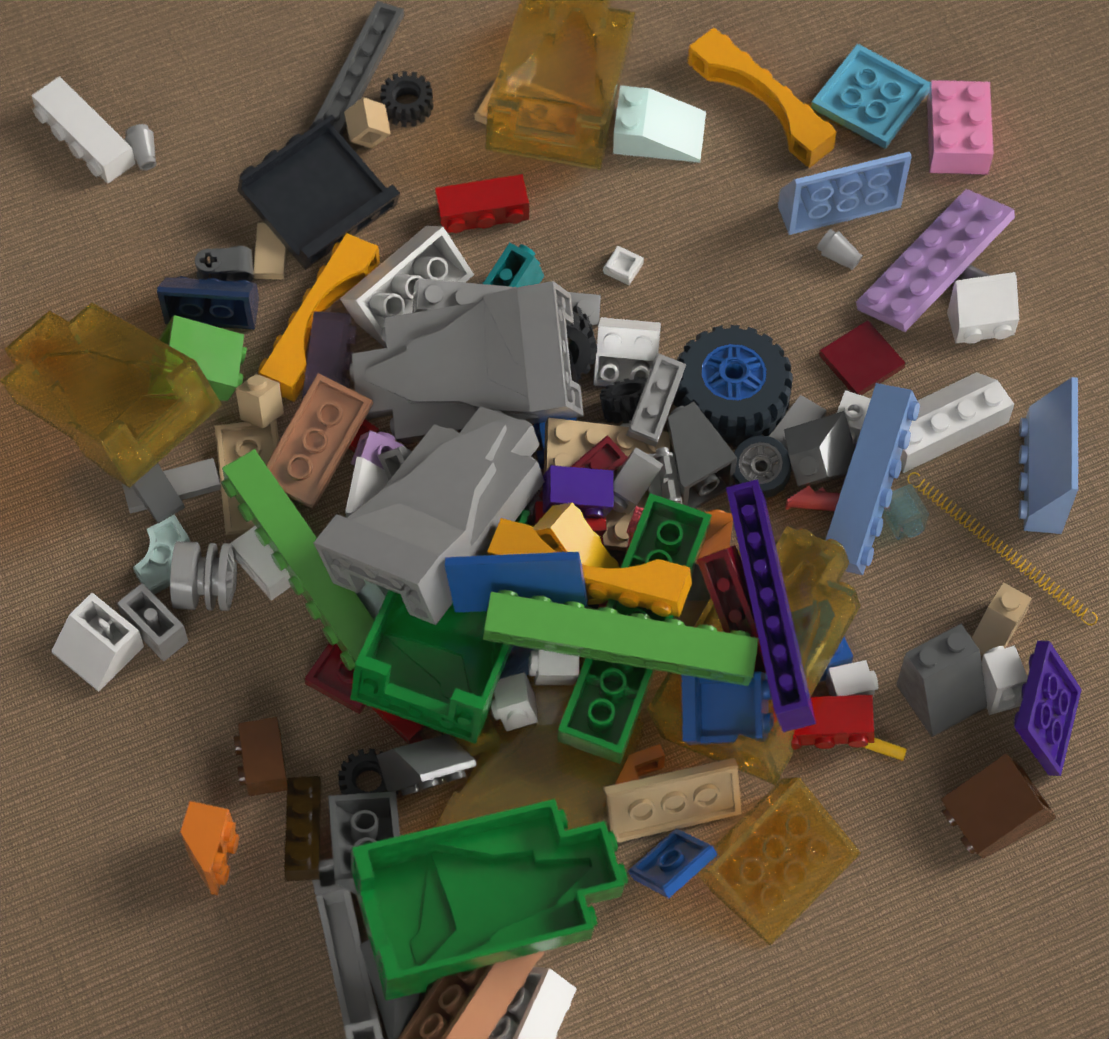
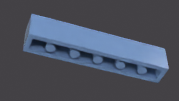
[820,383,920,575]

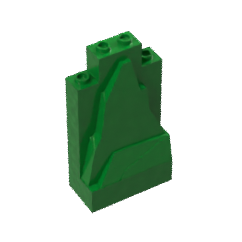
[351,510,530,744]
[351,799,628,1001]

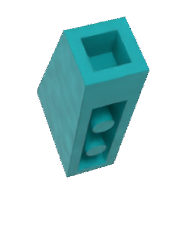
[483,242,545,287]

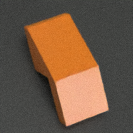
[615,744,665,785]

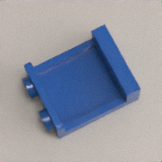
[682,671,774,745]

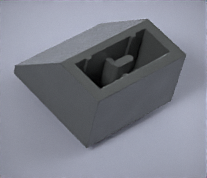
[377,734,477,796]

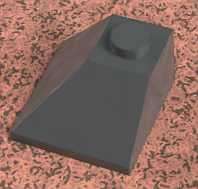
[784,411,855,489]

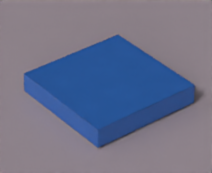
[628,829,718,899]

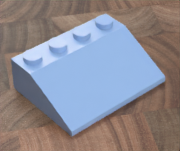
[778,151,912,235]
[1018,377,1078,534]

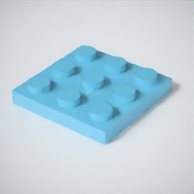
[811,44,931,149]

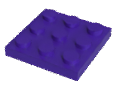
[1014,640,1082,776]

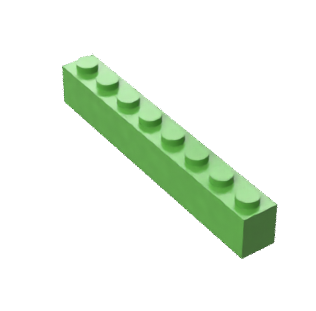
[221,449,375,671]
[483,590,758,686]

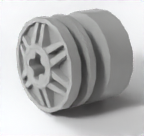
[170,541,237,611]

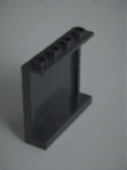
[237,115,400,270]

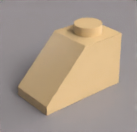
[972,582,1032,657]

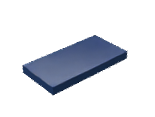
[444,551,588,612]

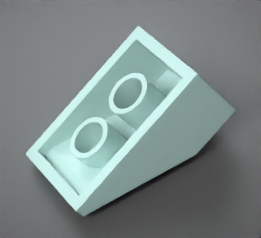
[613,86,706,163]

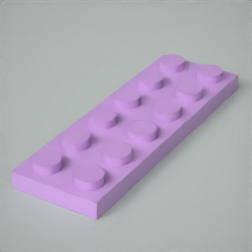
[856,189,1015,332]

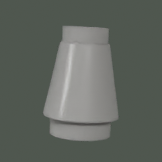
[125,124,157,170]
[817,229,863,270]

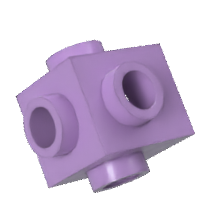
[351,430,404,469]

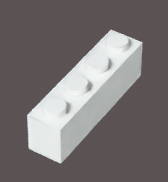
[32,76,136,183]

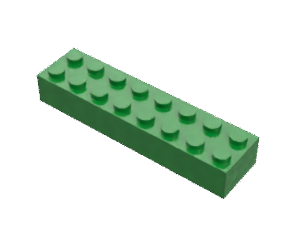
[557,493,712,764]

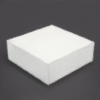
[603,246,644,285]

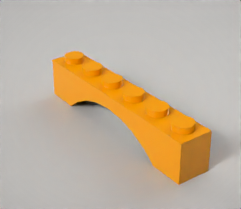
[688,27,837,168]
[258,233,380,402]
[487,518,692,617]

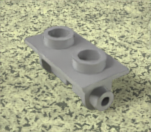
[648,447,682,504]

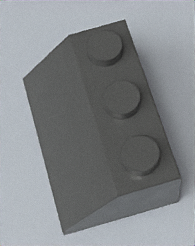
[328,791,400,894]

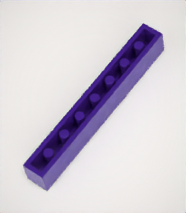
[726,479,816,732]

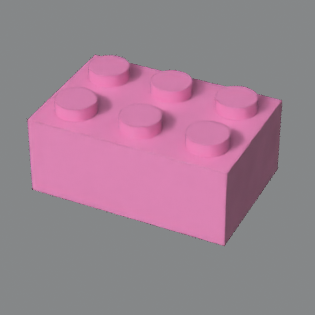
[927,80,993,175]

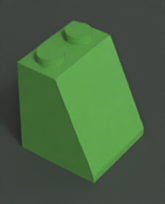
[148,315,247,401]

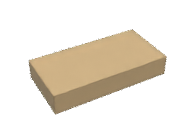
[254,223,287,279]

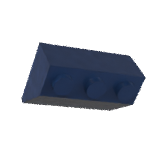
[157,276,259,330]

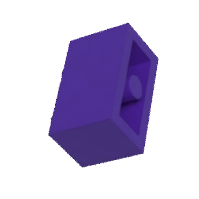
[543,465,614,518]

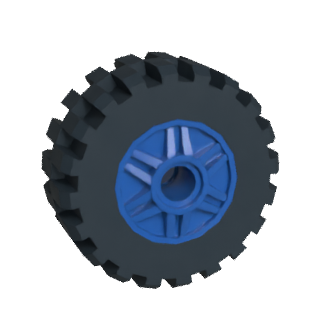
[673,325,793,447]

